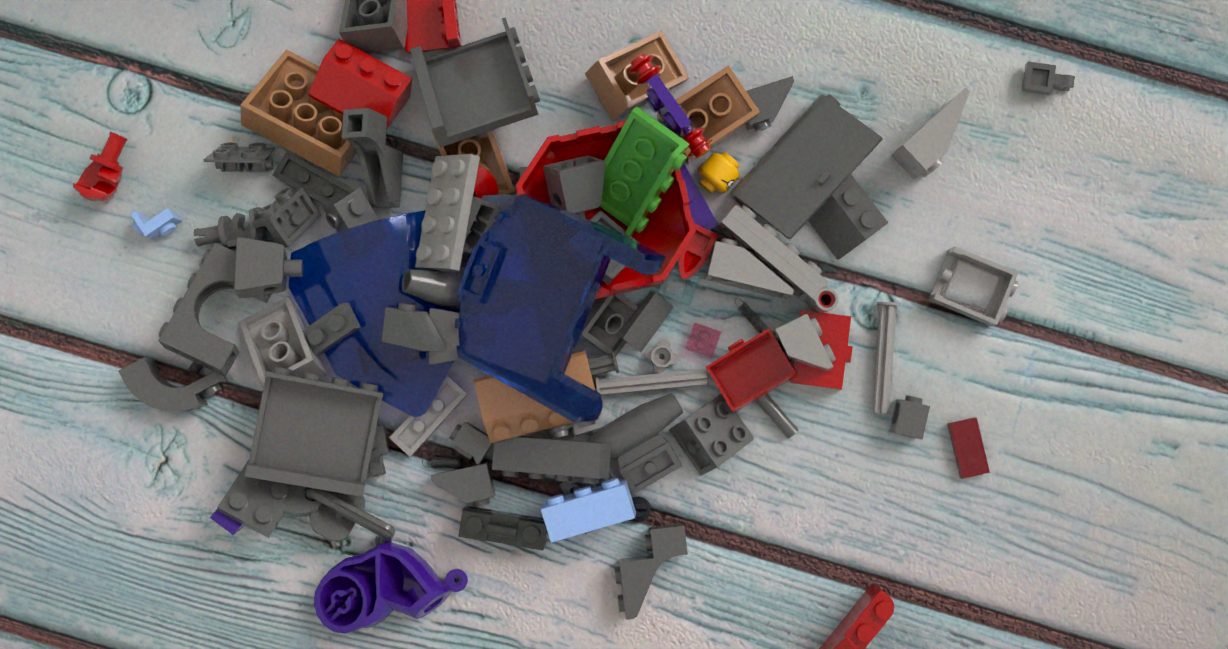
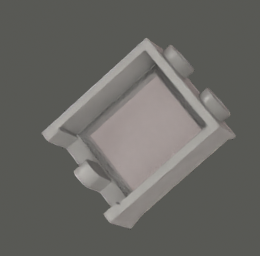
[927,247,1018,326]

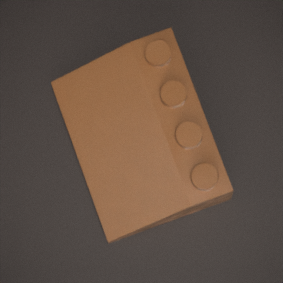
[241,49,357,177]

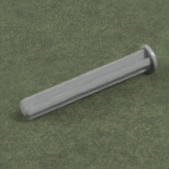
[873,302,900,415]
[596,369,708,399]

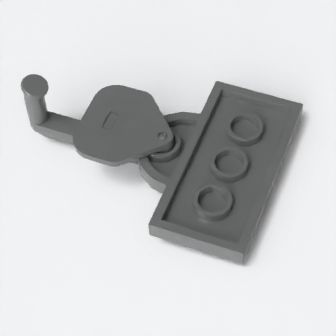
[217,460,395,546]

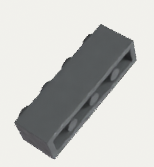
[492,436,611,484]

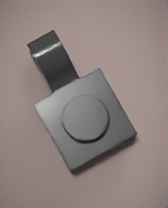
[1022,61,1075,95]
[369,425,390,476]

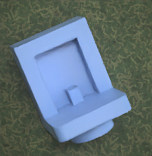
[130,208,182,240]

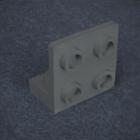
[669,394,754,476]

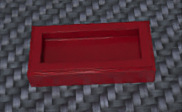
[947,417,990,479]

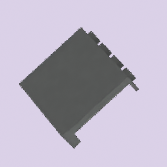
[410,17,540,147]
[245,366,383,497]

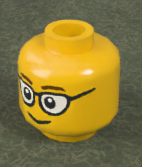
[698,152,740,194]

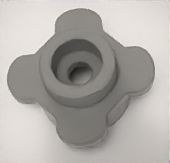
[645,340,679,373]

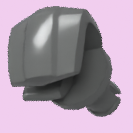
[194,207,267,249]

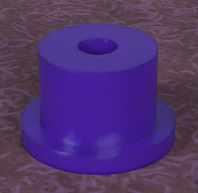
[445,569,468,592]

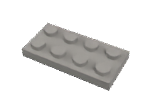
[415,154,480,271]

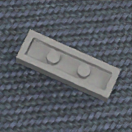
[389,375,468,457]

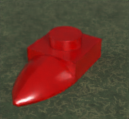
[678,224,718,280]

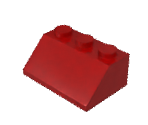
[308,39,412,130]

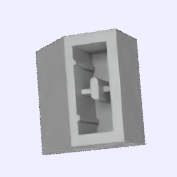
[775,314,836,372]

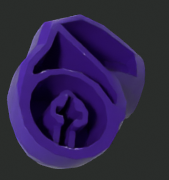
[314,542,451,634]

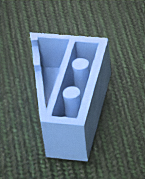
[541,478,636,543]

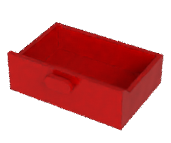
[791,310,853,390]
[706,328,798,413]

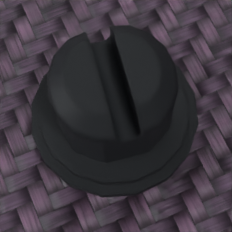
[631,496,651,522]

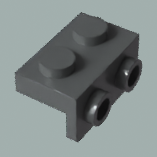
[323,188,389,255]

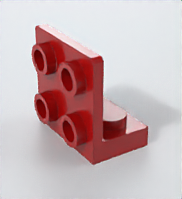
[405,0,462,54]

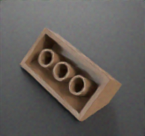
[473,351,602,444]

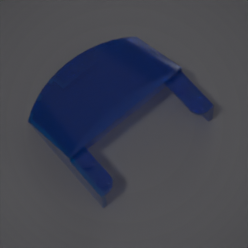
[455,194,666,423]

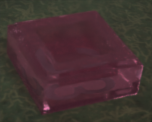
[685,323,721,358]

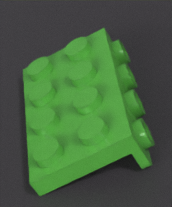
[600,107,689,237]

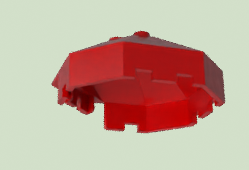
[516,120,696,302]

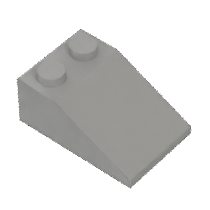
[892,88,970,179]
[704,238,794,299]
[239,296,327,388]

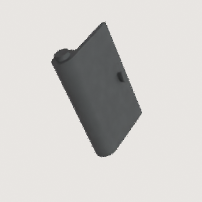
[730,94,883,240]

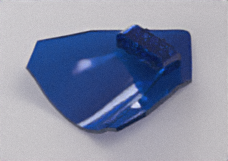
[288,210,468,417]

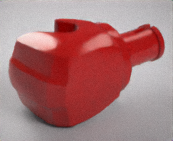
[73,131,128,202]

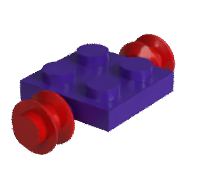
[629,54,713,158]

